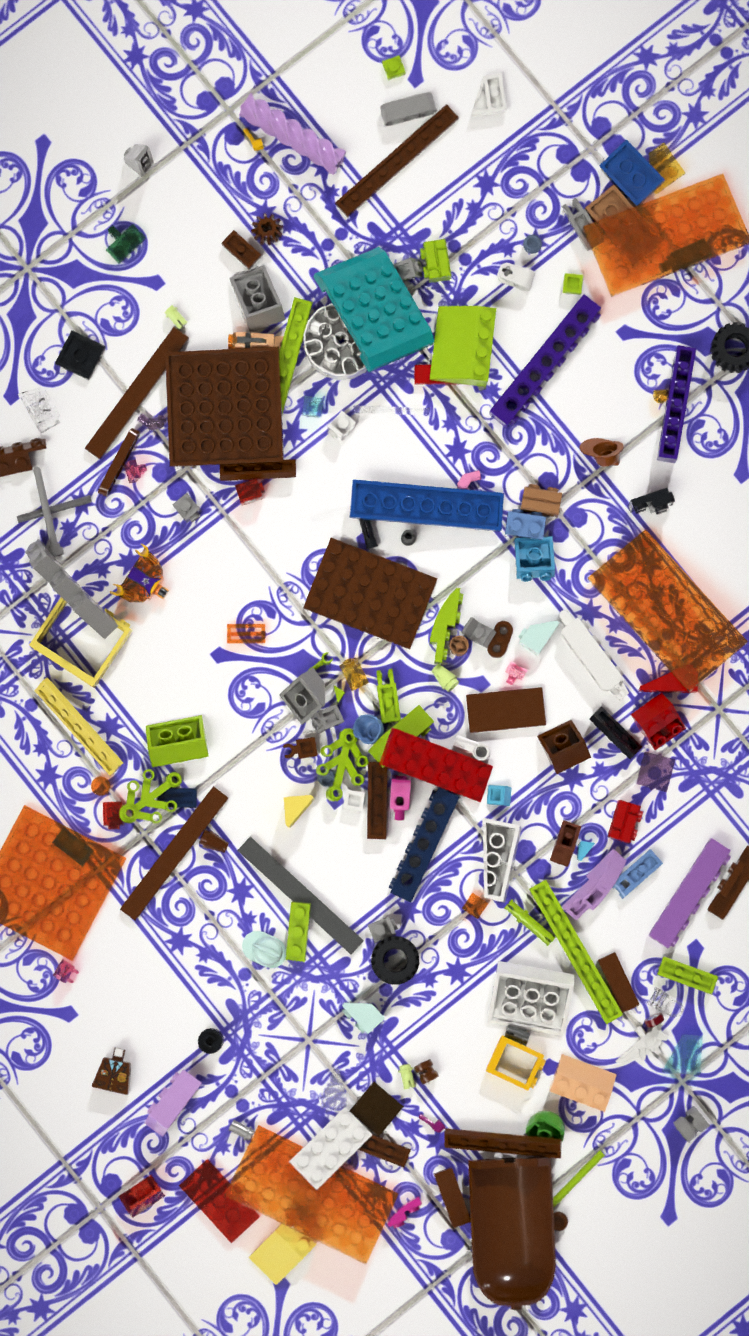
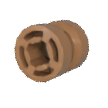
[449,635,469,657]

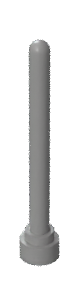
[33,467,64,557]

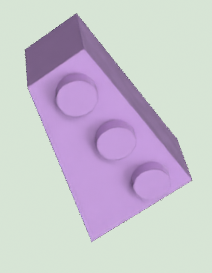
[144,1069,202,1137]

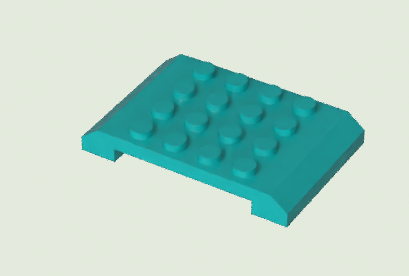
[313,247,434,372]

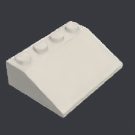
[487,961,575,1036]

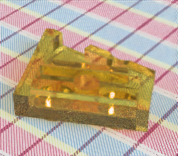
[649,143,686,195]

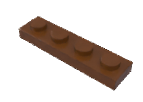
[220,459,296,481]
[367,762,388,840]

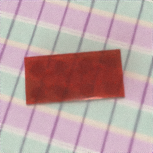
[179,1159,260,1244]

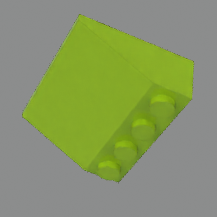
[430,306,497,387]

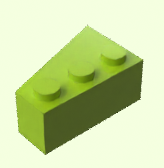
[368,705,434,768]

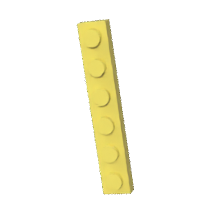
[34,677,123,776]

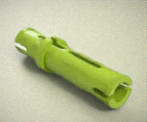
[504,899,556,946]

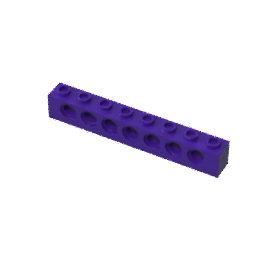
[489,294,602,428]

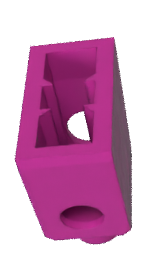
[390,775,411,821]

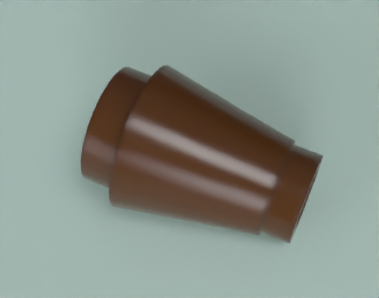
[199,830,229,853]

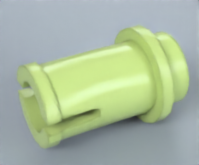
[164,305,188,330]
[398,1064,416,1089]

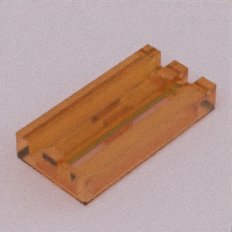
[227,624,266,644]

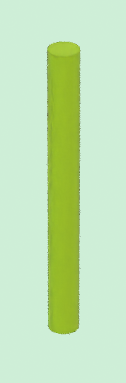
[553,1150,605,1209]

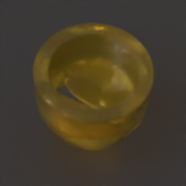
[653,390,668,404]

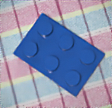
[599,139,666,207]

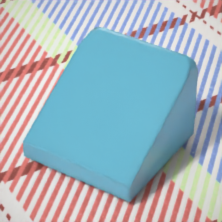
[487,785,512,806]
[577,841,595,861]

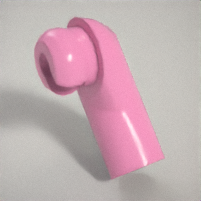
[457,470,481,490]

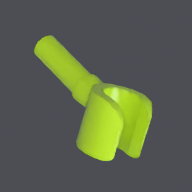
[308,652,333,670]

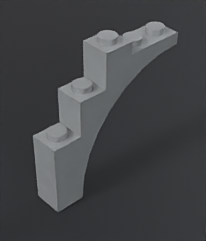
[25,539,118,639]

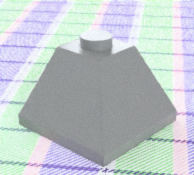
[279,668,325,725]

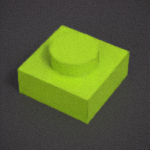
[382,55,406,81]
[562,273,583,295]

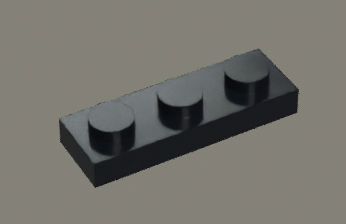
[589,706,642,759]

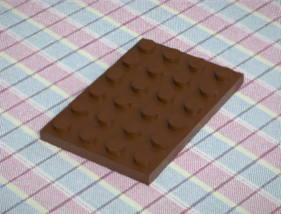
[303,538,438,650]

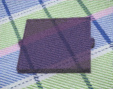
[636,752,675,792]

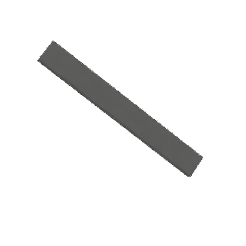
[237,836,364,955]

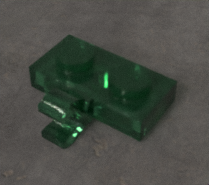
[106,224,146,264]

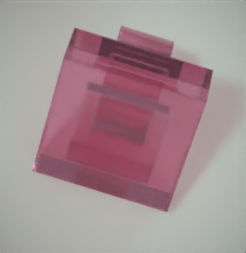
[124,459,147,484]
[505,662,527,685]
[53,959,79,984]

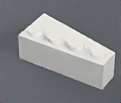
[482,817,522,903]

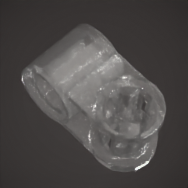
[645,987,684,1018]

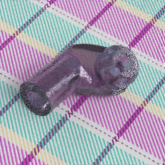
[137,413,166,430]

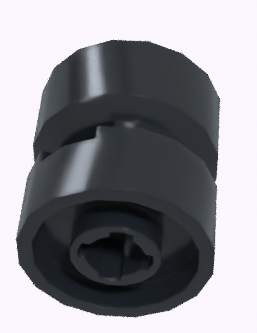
[197,1028,224,1054]

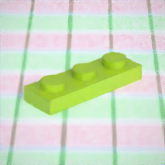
[286,901,311,962]
[656,956,719,995]

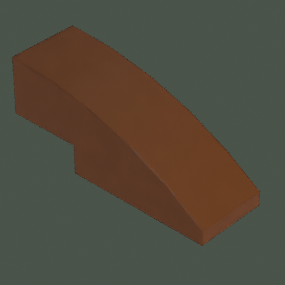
[434,1166,471,1228]

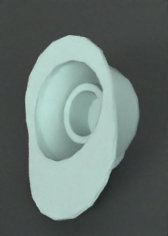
[242,931,287,968]

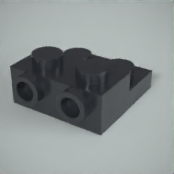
[628,488,675,515]

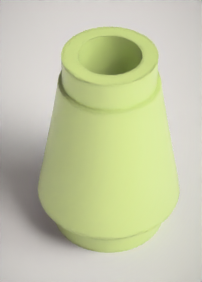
[431,664,459,692]

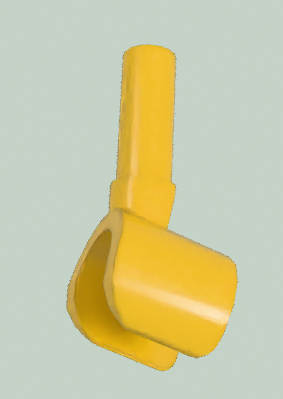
[243,128,264,151]

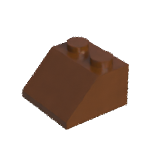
[537,720,591,774]

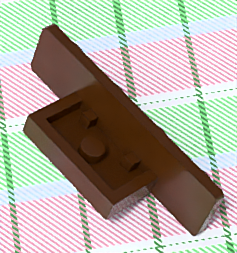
[0,438,47,477]
[707,845,749,920]

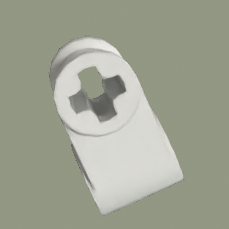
[497,263,535,292]

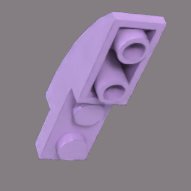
[562,849,626,920]

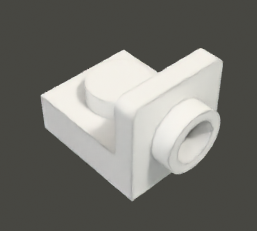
[327,411,356,441]

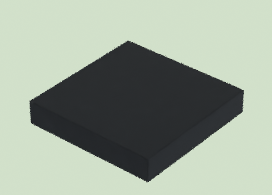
[55,330,106,381]

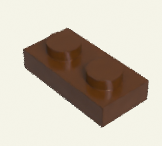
[221,230,262,270]

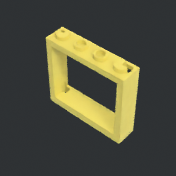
[29,597,132,688]

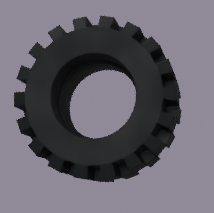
[710,322,749,373]
[371,936,420,985]

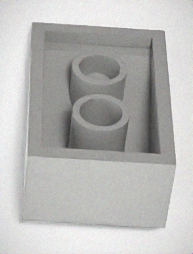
[229,265,285,332]

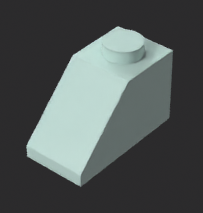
[518,620,560,656]

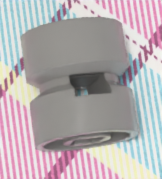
[673,1106,710,1143]

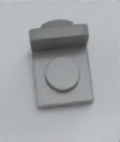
[393,258,423,282]
[172,493,201,523]
[461,617,496,648]
[311,704,345,734]
[368,916,398,943]

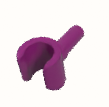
[418,1114,445,1133]

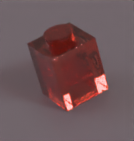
[235,478,265,506]
[103,801,124,830]

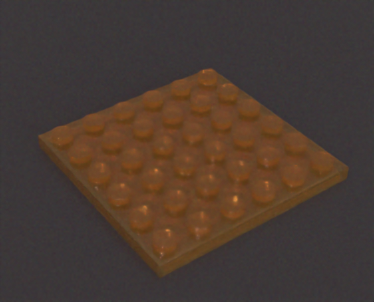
[0,805,127,961]

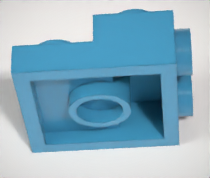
[514,536,555,582]

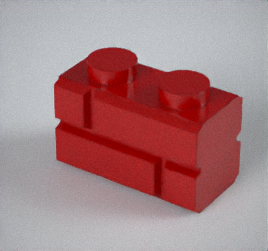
[607,800,643,844]

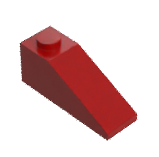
[638,665,698,693]

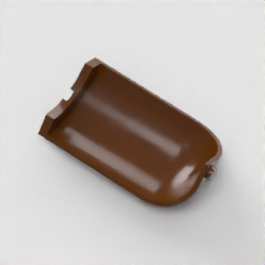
[468,1157,556,1310]

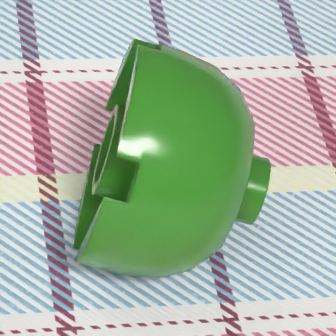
[526,1110,565,1142]

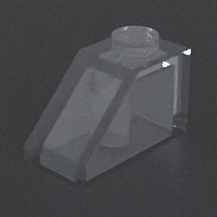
[319,1067,349,1112]

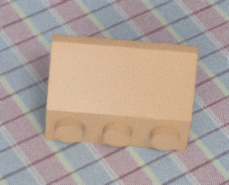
[548,1054,617,1112]

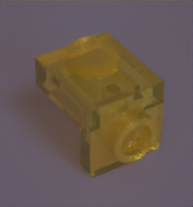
[339,657,369,691]

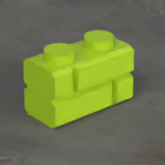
[420,239,452,283]

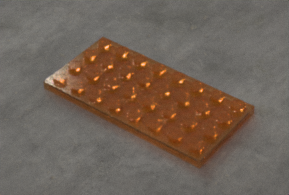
[583,173,749,297]
[588,529,748,692]
[224,1125,399,1265]

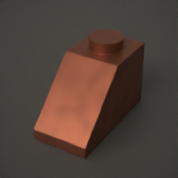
[549,820,581,867]

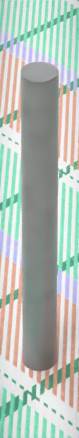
[17,495,92,523]

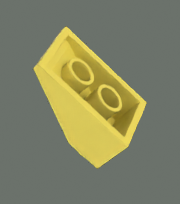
[248,1215,317,1285]

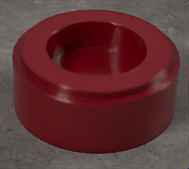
[644,1012,664,1028]

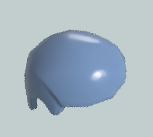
[353,714,384,745]

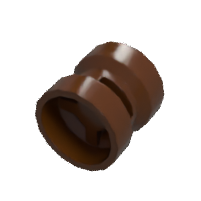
[414,1059,439,1085]

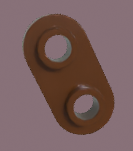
[487,621,513,658]

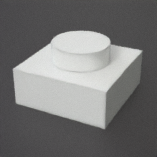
[343,789,365,812]

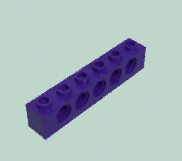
[656,345,697,464]

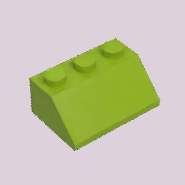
[145,715,209,767]

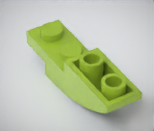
[429,588,464,665]

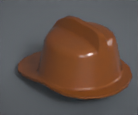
[579,438,624,467]

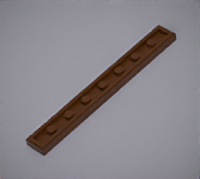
[335,104,459,218]
[84,327,189,460]
[120,786,229,921]

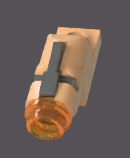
[228,332,284,351]

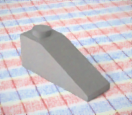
[123,144,154,177]

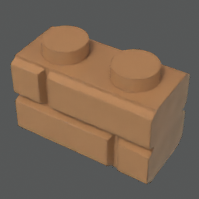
[520,484,562,517]

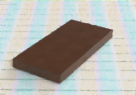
[466,687,546,733]

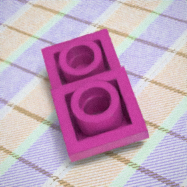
[388,1196,422,1228]

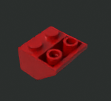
[631,692,686,750]

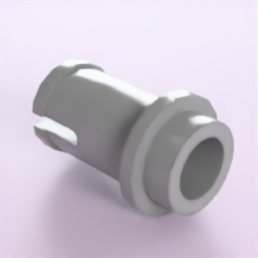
[229,1119,255,1141]

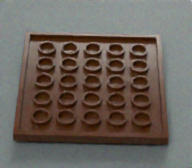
[165,347,284,467]

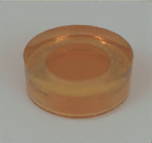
[91,776,111,796]

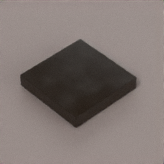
[349,1081,404,1137]

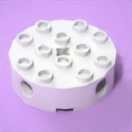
[303,303,367,381]

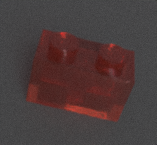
[118,1175,165,1218]

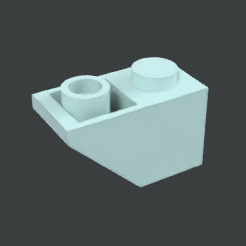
[342,1002,385,1034]

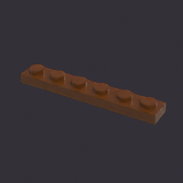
[444,1128,562,1159]

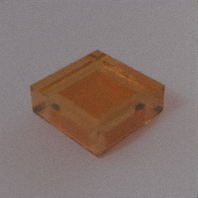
[462,892,488,919]

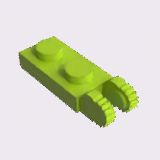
[376,669,401,724]

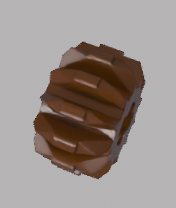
[251,213,283,246]

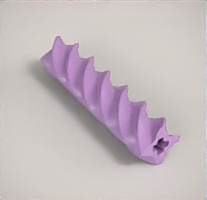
[239,93,346,175]

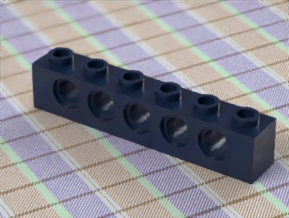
[388,787,459,903]

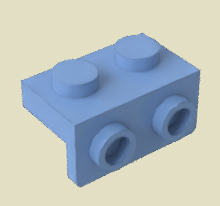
[505,509,546,540]

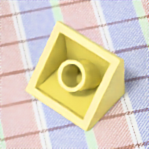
[283,795,315,828]

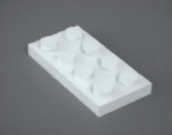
[289,1107,373,1191]

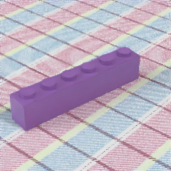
[647,838,731,948]

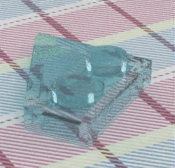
[662,1034,703,1075]

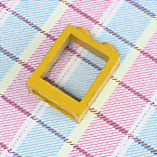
[485,1035,546,1091]

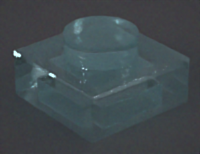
[302,396,323,418]

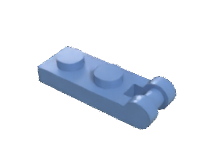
[612,849,663,899]

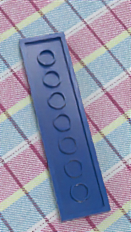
[349,479,504,532]

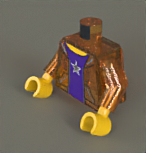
[110,544,169,603]

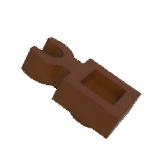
[283,737,318,759]

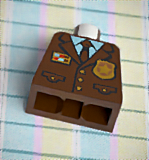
[91,1047,131,1095]

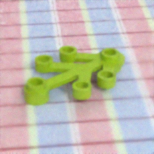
[316,728,368,802]
[119,769,182,824]

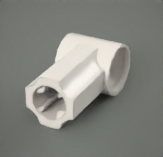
[452,735,491,762]

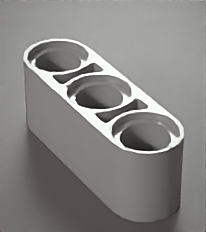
[380,92,437,126]

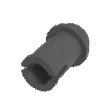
[401,530,416,546]
[505,1025,530,1044]

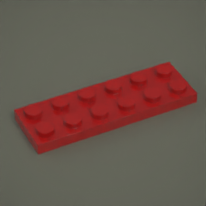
[379,728,493,802]

